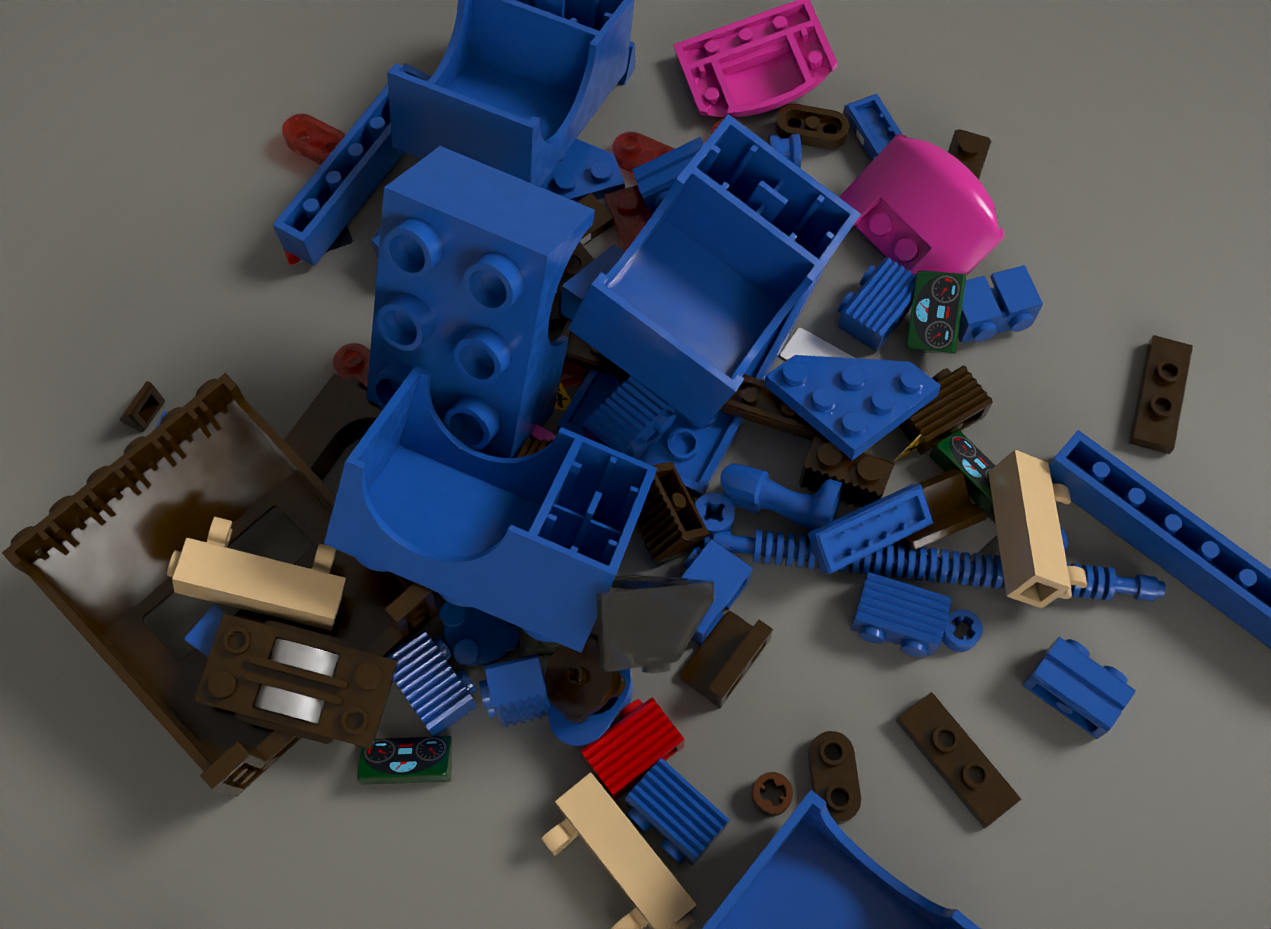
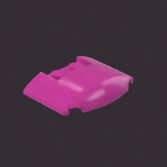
[673,0,838,118]
[839,134,1005,275]

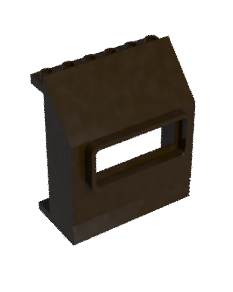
[2,373,437,796]

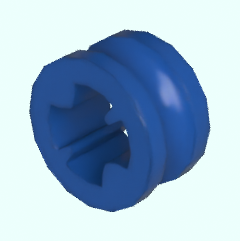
[942,609,983,652]

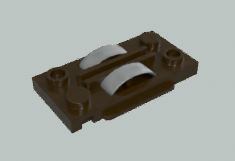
[194,614,399,749]

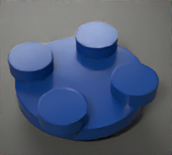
[440,602,520,667]

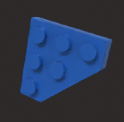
[541,139,625,202]
[764,355,941,460]

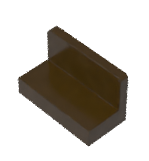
[899,468,987,549]
[680,611,773,708]

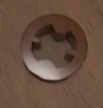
[751,772,793,816]

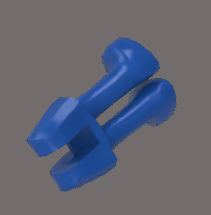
[720,463,842,531]

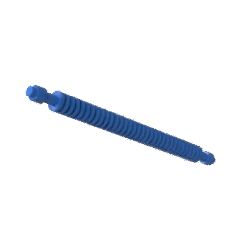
[704,530,1166,601]

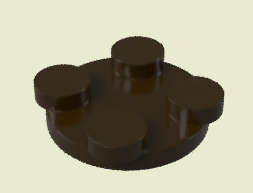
[544,634,626,724]

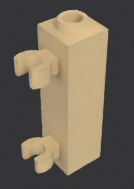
[988,450,1087,609]
[167,517,346,631]
[542,772,697,929]

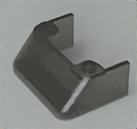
[519,575,715,673]

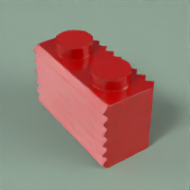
[580,697,685,800]

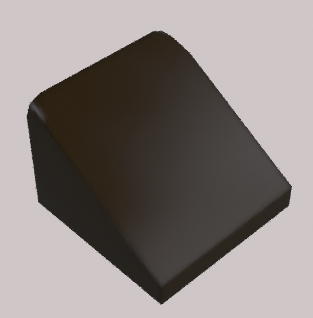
[120,381,165,432]

